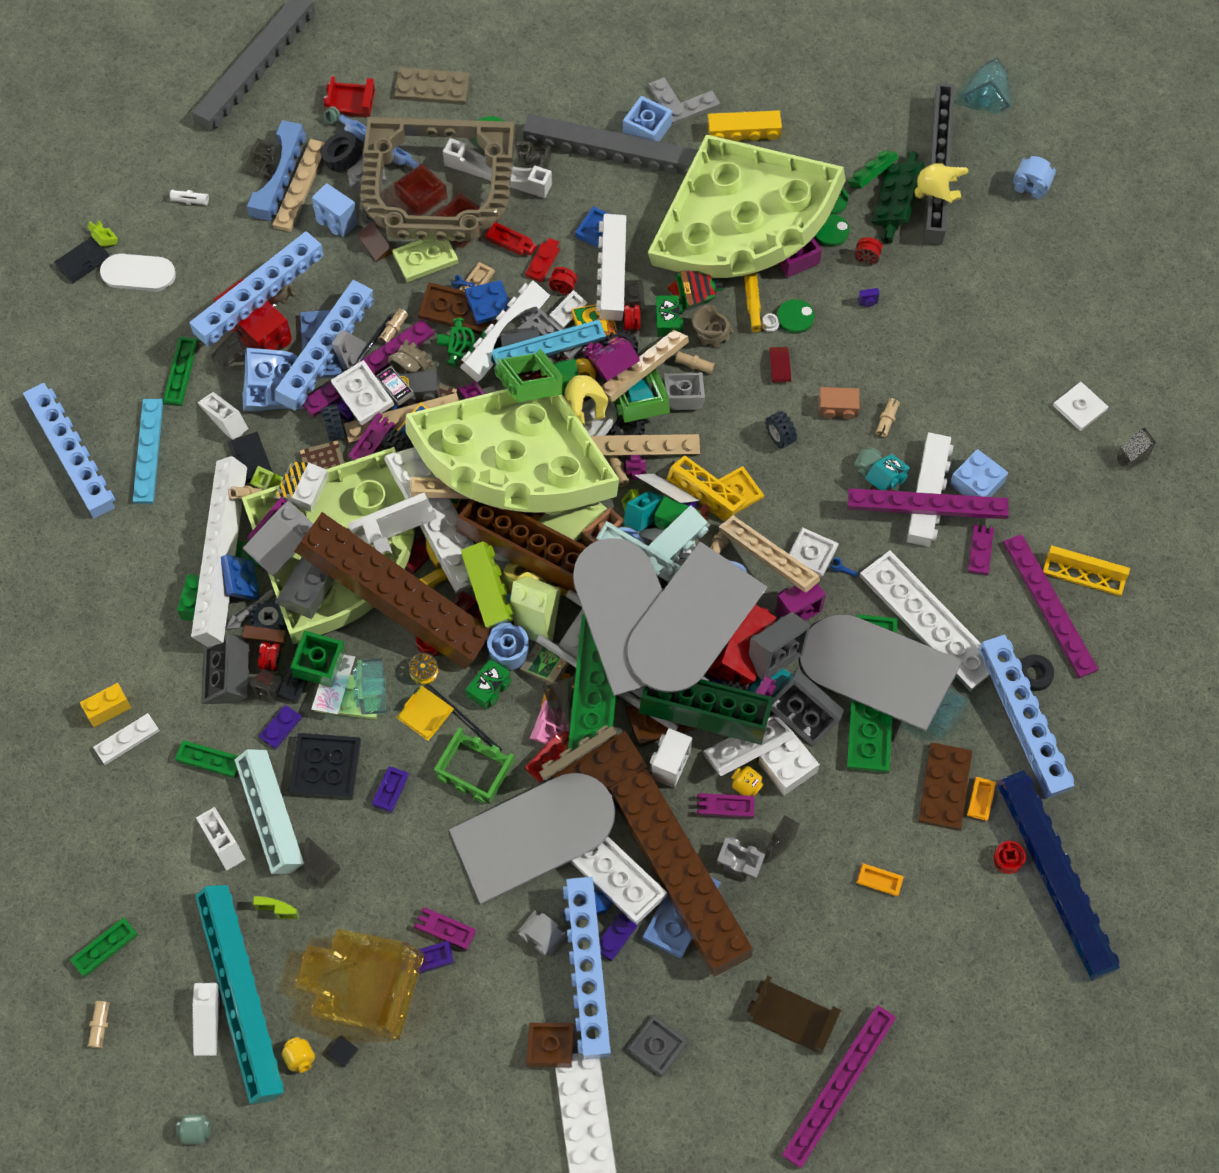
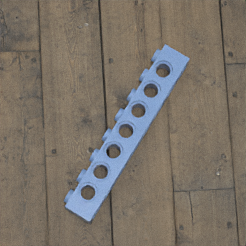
[189,231,324,346]
[275,280,374,410]
[23,383,115,519]
[978,635,1074,799]
[563,876,611,1060]

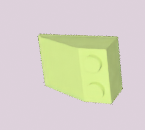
[538,502,607,541]
[510,577,561,642]

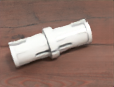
[170,190,209,206]

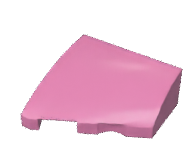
[530,700,572,745]

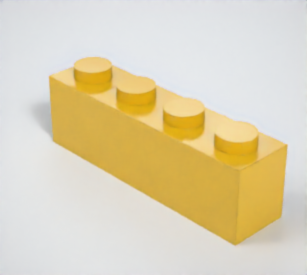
[707,110,782,142]

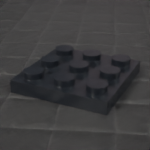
[289,733,361,800]

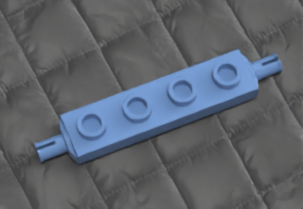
[339,115,419,169]

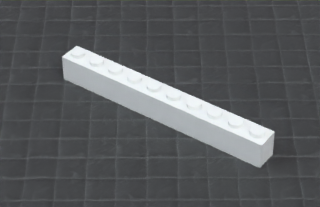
[191,456,247,647]

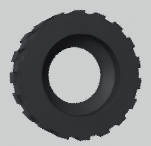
[321,131,363,172]

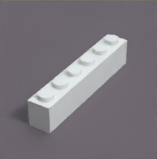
[596,214,626,321]
[906,432,954,547]

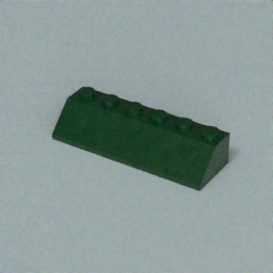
[639,679,774,745]

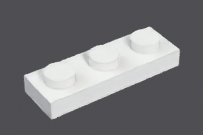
[93,713,159,765]

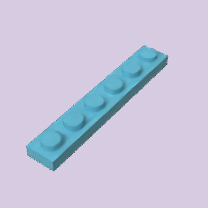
[492,320,606,365]
[133,399,163,504]

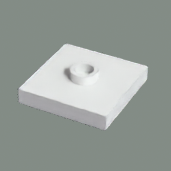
[1053,382,1108,431]
[789,528,839,579]

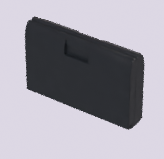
[54,237,110,284]
[228,431,273,484]

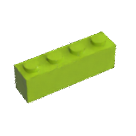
[460,541,514,629]

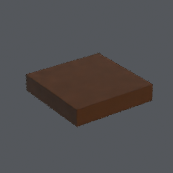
[526,1023,575,1068]

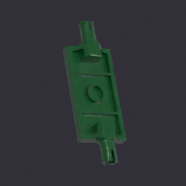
[871,151,925,244]

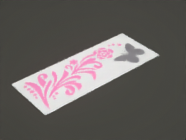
[311,655,355,714]

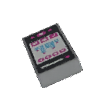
[376,366,414,406]

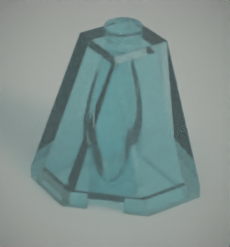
[961,57,1011,114]

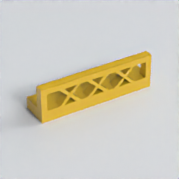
[666,455,746,522]
[1043,545,1130,597]

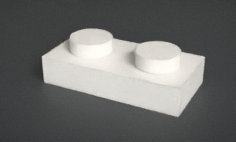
[549,290,588,329]

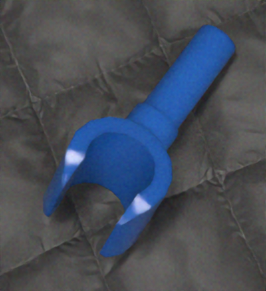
[451,275,475,289]
[830,558,858,577]

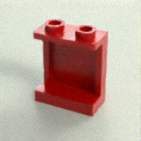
[324,76,376,117]

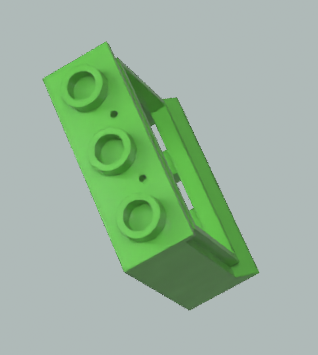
[495,349,562,402]
[613,368,670,423]
[434,727,516,804]

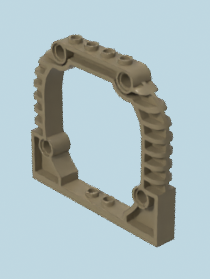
[360,117,515,242]

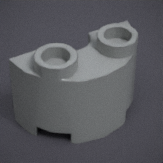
[717,837,765,879]
[518,910,567,956]

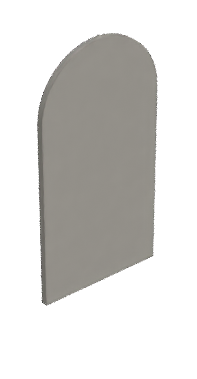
[573,538,662,696]
[627,542,768,692]
[800,615,963,731]
[449,773,615,905]

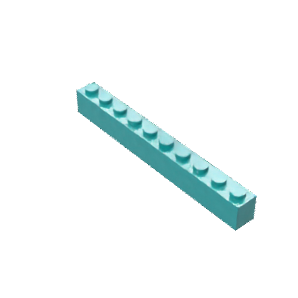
[195,885,284,1104]

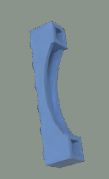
[247,120,306,221]

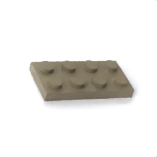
[394,67,470,105]
[539,725,618,781]

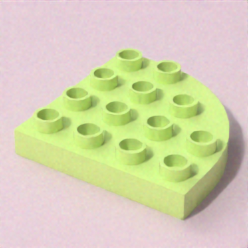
[648,135,846,279]
[406,389,619,515]
[241,447,415,644]

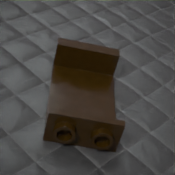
[747,975,841,1055]

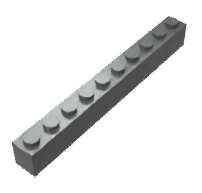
[192,0,315,131]
[923,83,955,245]
[523,114,698,176]

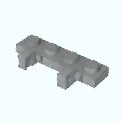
[517,309,583,361]

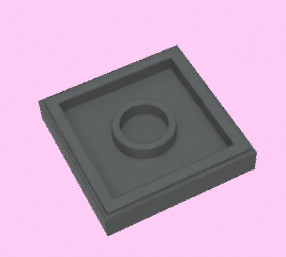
[626,1014,689,1077]

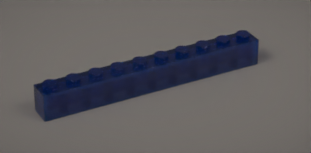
[997,770,1120,981]

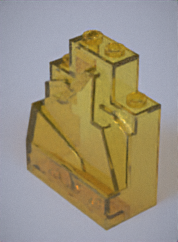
[294,928,425,1041]

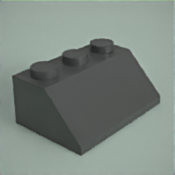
[275,557,335,619]
[748,612,811,681]
[202,634,250,704]
[771,669,843,746]

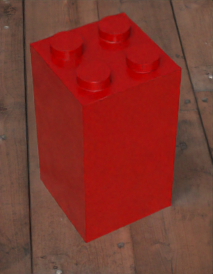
[214,278,292,350]
[705,604,776,686]

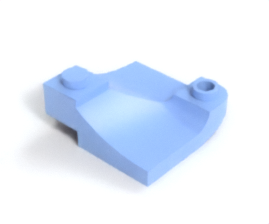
[242,348,305,412]

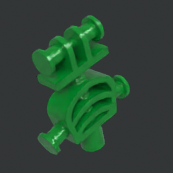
[437,318,499,368]

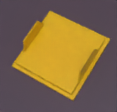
[396,686,454,741]

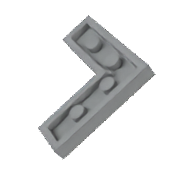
[648,77,720,125]

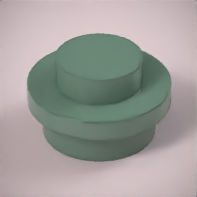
[324,107,341,125]

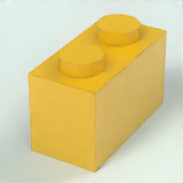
[80,683,131,727]

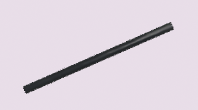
[352,316,392,366]
[425,683,502,752]

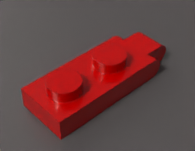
[486,222,537,256]
[525,238,560,283]
[524,731,569,783]

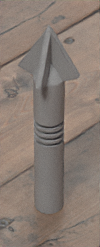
[226,589,275,629]

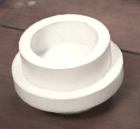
[761,314,779,332]

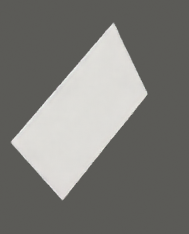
[635,474,701,503]

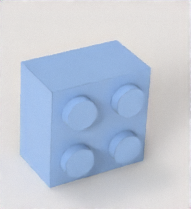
[623,96,672,141]
[312,183,358,237]
[949,449,1009,497]

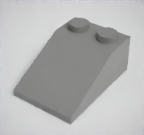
[243,500,313,576]

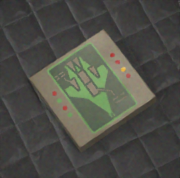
[520,642,569,686]

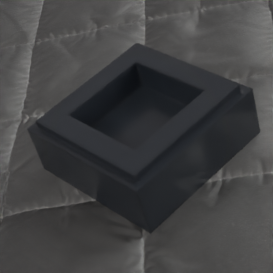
[326,1035,359,1068]

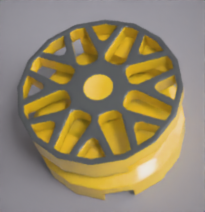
[408,653,438,685]

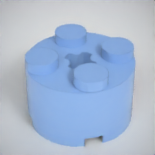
[1013,156,1056,199]
[487,623,529,670]

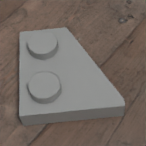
[332,330,366,370]

